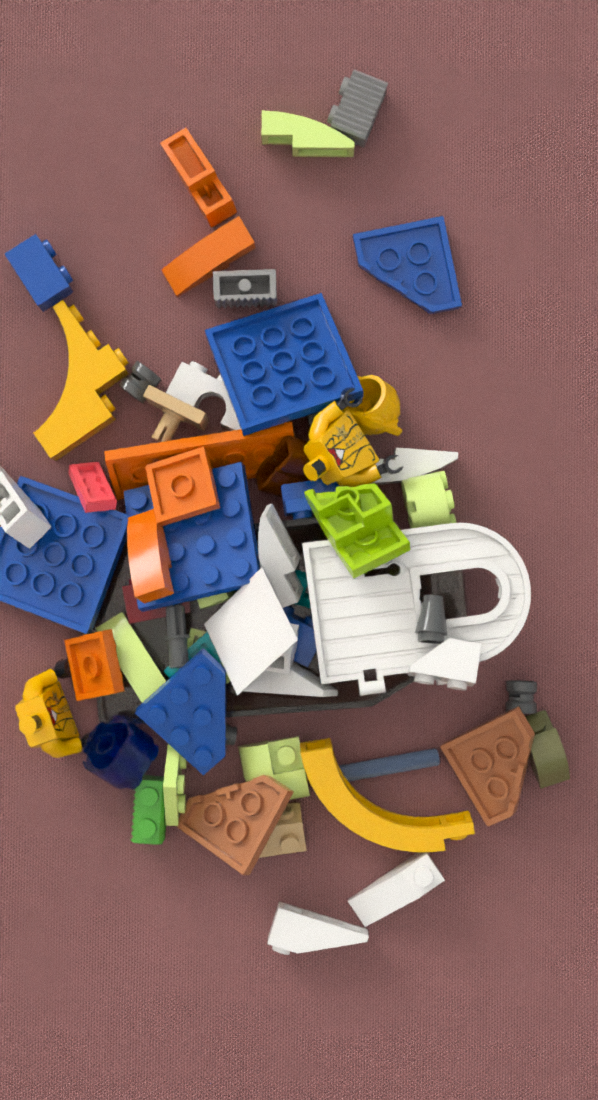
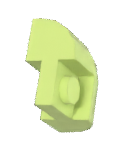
[238,736,310,800]

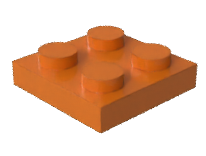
[145,446,220,527]
[64,629,125,701]

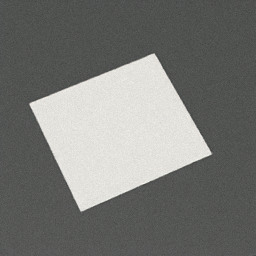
[204,568,298,696]

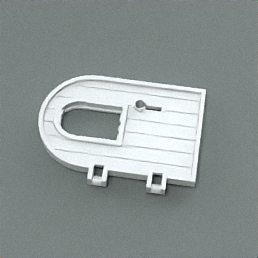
[302,523,531,696]

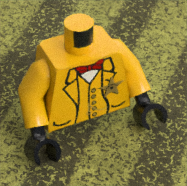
[303,387,403,487]
[15,659,105,758]

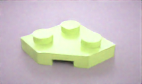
[163,744,187,826]

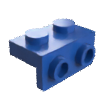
[281,479,340,520]

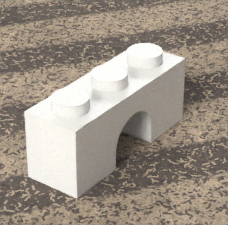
[166,361,241,431]

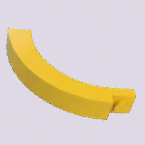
[300,738,475,852]

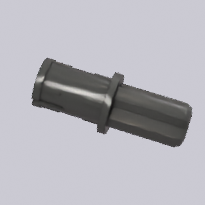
[164,604,190,669]

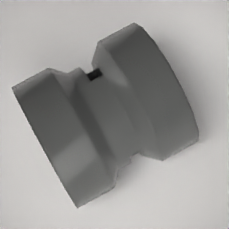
[119,361,162,404]
[505,680,537,714]

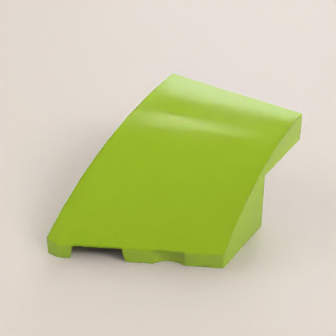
[304,483,411,578]

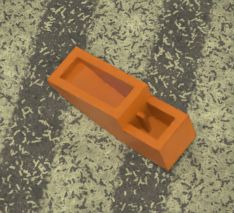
[160,127,237,228]
[161,216,256,297]
[127,509,174,604]

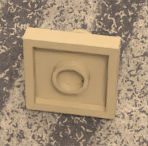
[143,385,209,442]

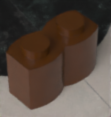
[256,436,311,498]

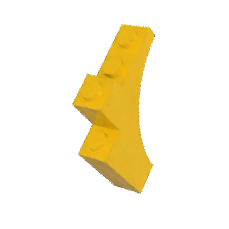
[33,300,129,461]

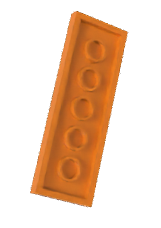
[104,421,294,500]

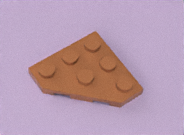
[440,706,535,827]
[176,775,294,875]

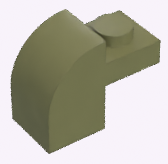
[525,710,570,789]

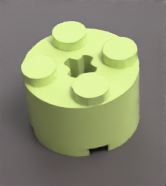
[401,471,456,529]

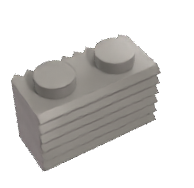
[327,69,388,147]
[213,269,277,309]

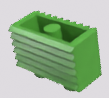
[130,775,166,845]

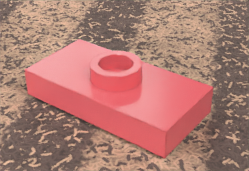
[68,462,117,513]

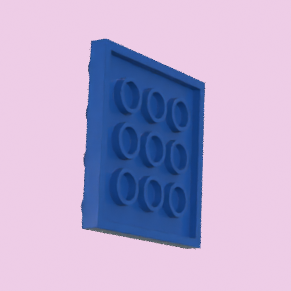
[205,293,364,436]
[124,462,261,612]
[0,476,131,634]

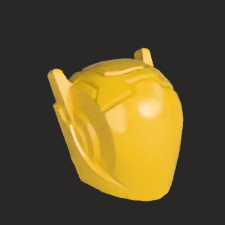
[343,375,402,436]

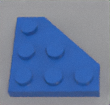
[353,216,462,314]
[135,648,227,775]

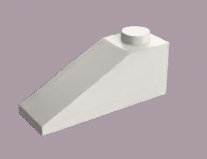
[0,466,51,549]
[243,661,338,697]
[347,852,445,927]
[267,901,369,955]

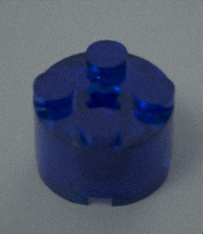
[83,715,159,790]

